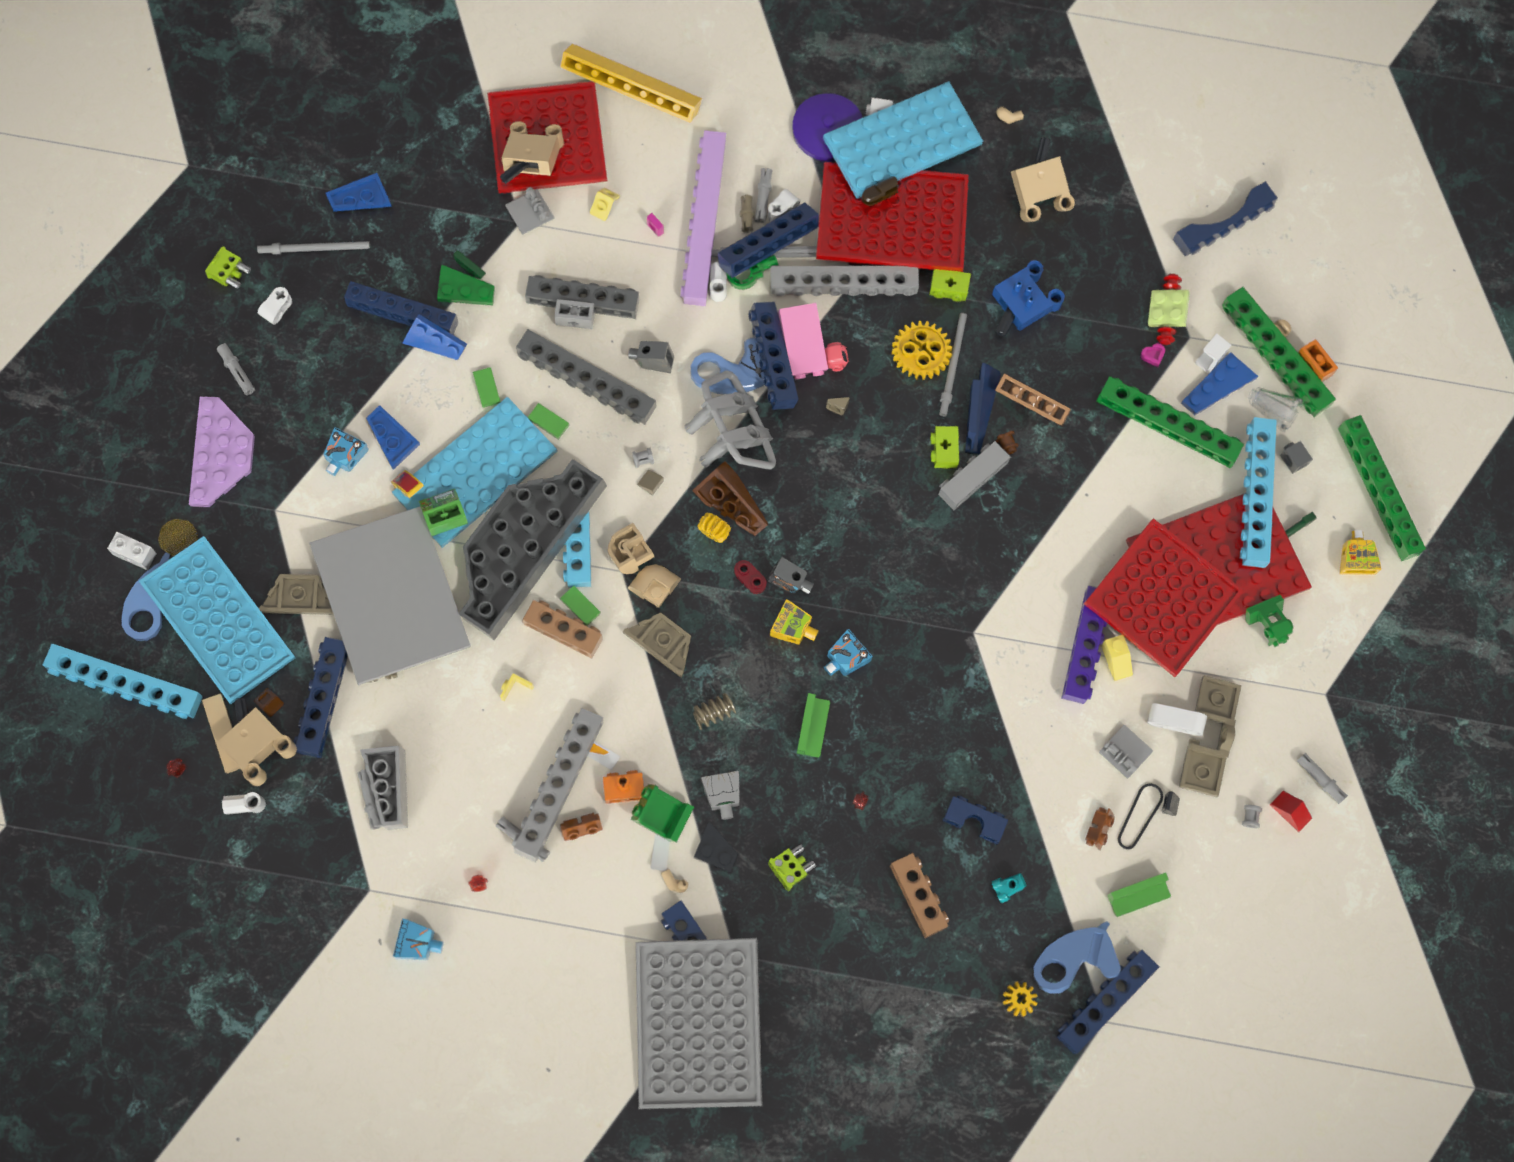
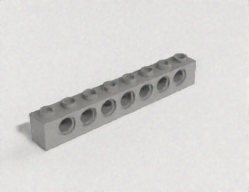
[770,266,919,296]
[512,708,603,862]

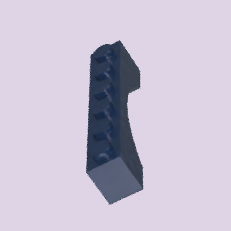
[1173,181,1278,257]

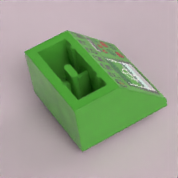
[419,488,468,536]

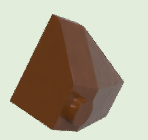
[692,461,768,536]

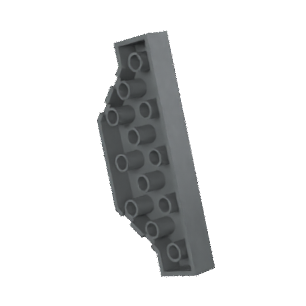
[459,459,607,640]

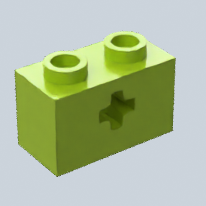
[929,269,971,302]
[930,426,959,468]

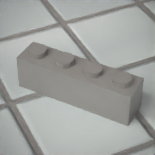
[938,442,1011,510]

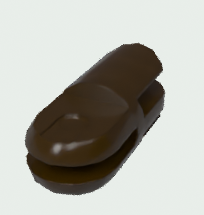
[862,176,898,206]

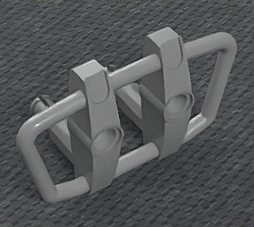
[685,371,776,469]

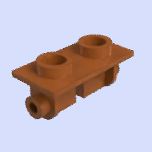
[1085,807,1115,851]
[560,812,603,841]

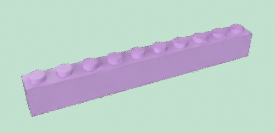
[681,130,726,306]

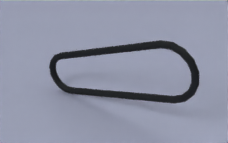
[1118,783,1163,850]

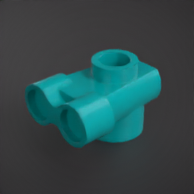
[992,873,1027,903]

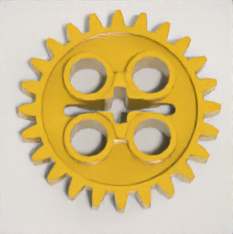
[892,321,952,380]

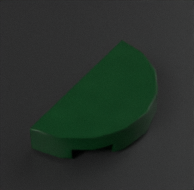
[453,250,486,279]

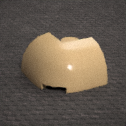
[607,523,654,574]
[628,565,681,608]

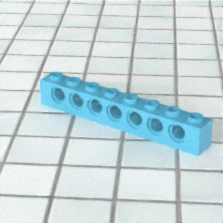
[1240,417,1277,568]
[43,644,203,719]

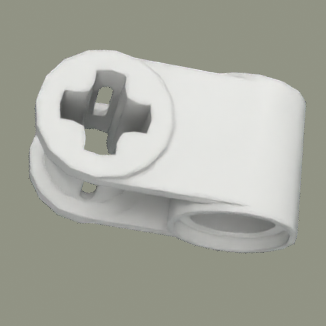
[768,189,801,222]
[258,287,292,324]

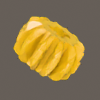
[698,513,731,543]
[1003,982,1037,1016]

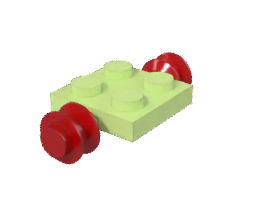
[1148,273,1190,345]

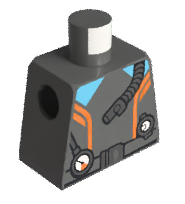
[766,557,814,594]

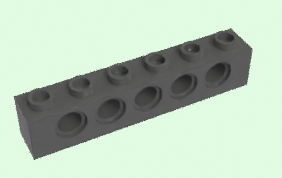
[525,275,639,319]

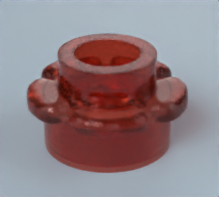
[167,758,186,777]
[853,791,869,811]
[468,875,488,892]

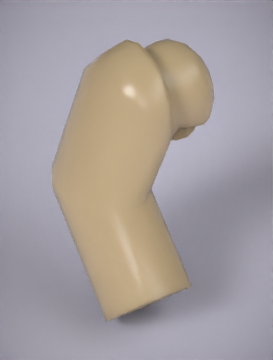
[996,107,1023,124]
[661,869,689,893]

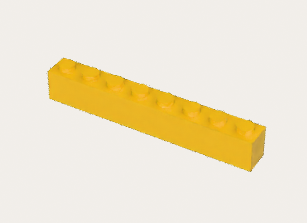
[561,43,702,122]

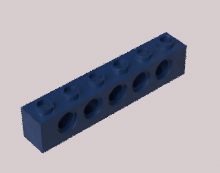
[718,202,819,278]
[344,281,458,335]
[748,302,798,410]
[294,637,348,758]
[660,900,708,941]
[1057,950,1160,1054]

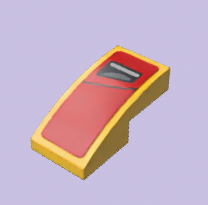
[391,470,424,498]

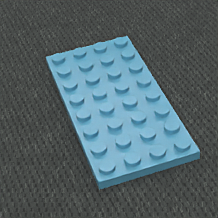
[823,82,983,199]
[392,397,557,548]
[139,536,295,704]

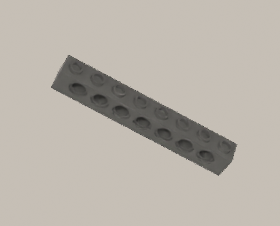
[516,329,656,425]

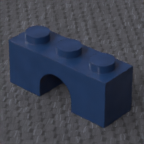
[943,796,1008,845]

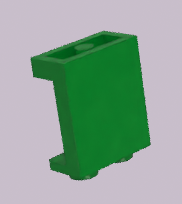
[630,784,694,843]

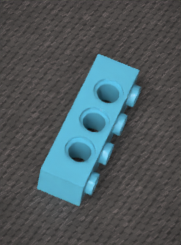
[563,512,591,588]

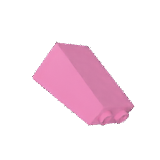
[778,303,828,380]

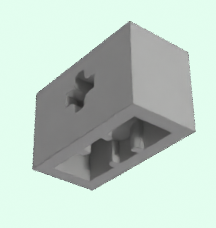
[554,299,595,329]

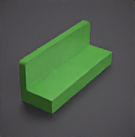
[797,693,830,758]
[1107,872,1171,917]

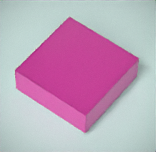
[647,213,664,237]

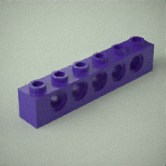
[1061,586,1107,704]

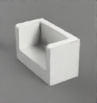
[1195,334,1231,374]

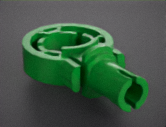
[727,254,779,290]

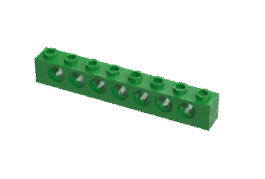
[1222,286,1336,417]
[1096,376,1244,469]
[1338,415,1426,561]

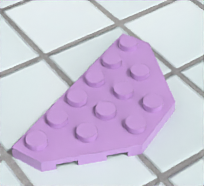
[189,397,255,507]

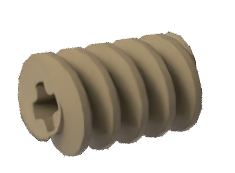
[693,693,736,730]

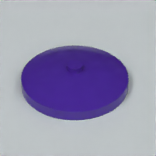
[792,93,863,161]

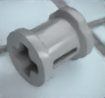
[632,448,654,468]
[1242,805,1262,828]

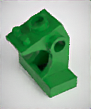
[1245,595,1294,647]

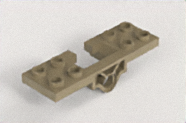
[1179,676,1242,797]

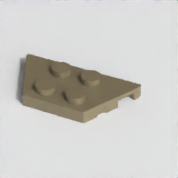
[259,574,334,615]
[623,613,691,678]

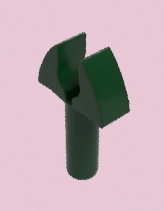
[1285,512,1317,538]

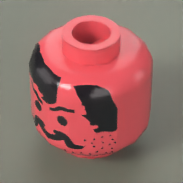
[825,342,849,371]

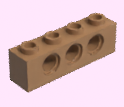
[995,374,1071,426]
[522,600,603,659]
[890,853,949,938]

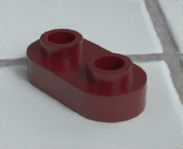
[734,560,766,594]

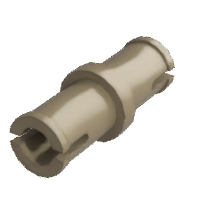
[740,195,754,233]

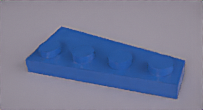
[1181,352,1258,416]

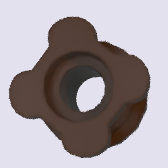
[995,431,1019,455]

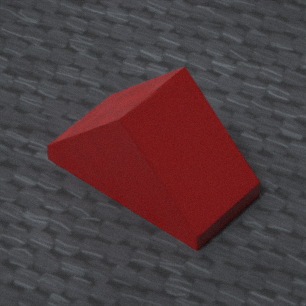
[1270,791,1312,832]

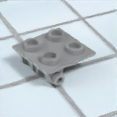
[505,187,555,235]
[1099,724,1153,779]

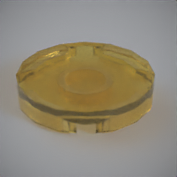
[158,519,198,557]

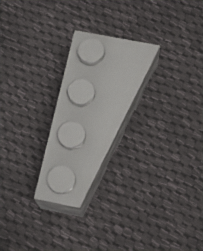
[360,746,408,830]

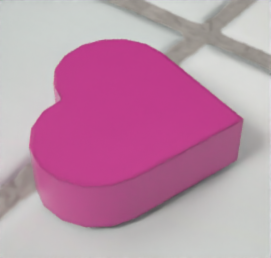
[1141,343,1165,367]

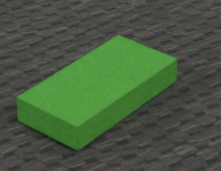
[473,367,500,408]
[527,403,569,440]
[560,586,601,626]

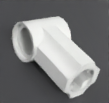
[710,262,727,302]
[222,792,266,814]

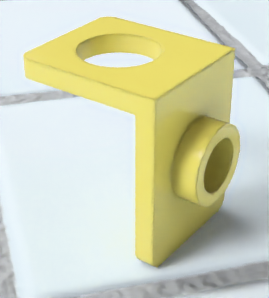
[590,188,620,221]
[500,674,534,701]

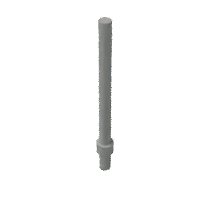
[257,241,370,255]
[939,313,967,417]

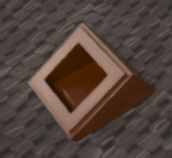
[254,687,284,717]

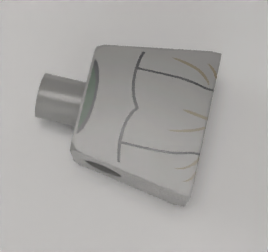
[701,771,739,820]

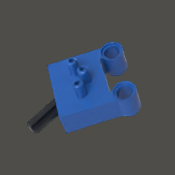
[992,261,1065,336]

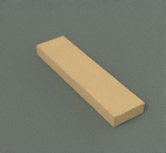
[202,693,240,774]

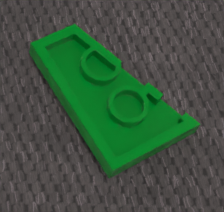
[437,264,495,306]

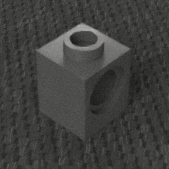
[1280,441,1313,474]

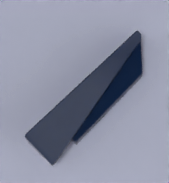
[965,363,1001,454]

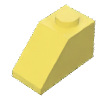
[1101,635,1133,681]

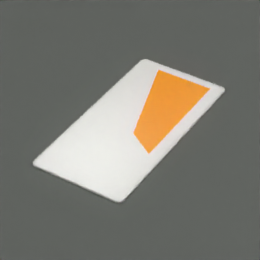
[588,741,620,770]

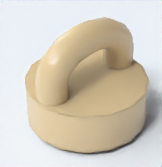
[1274,319,1291,338]

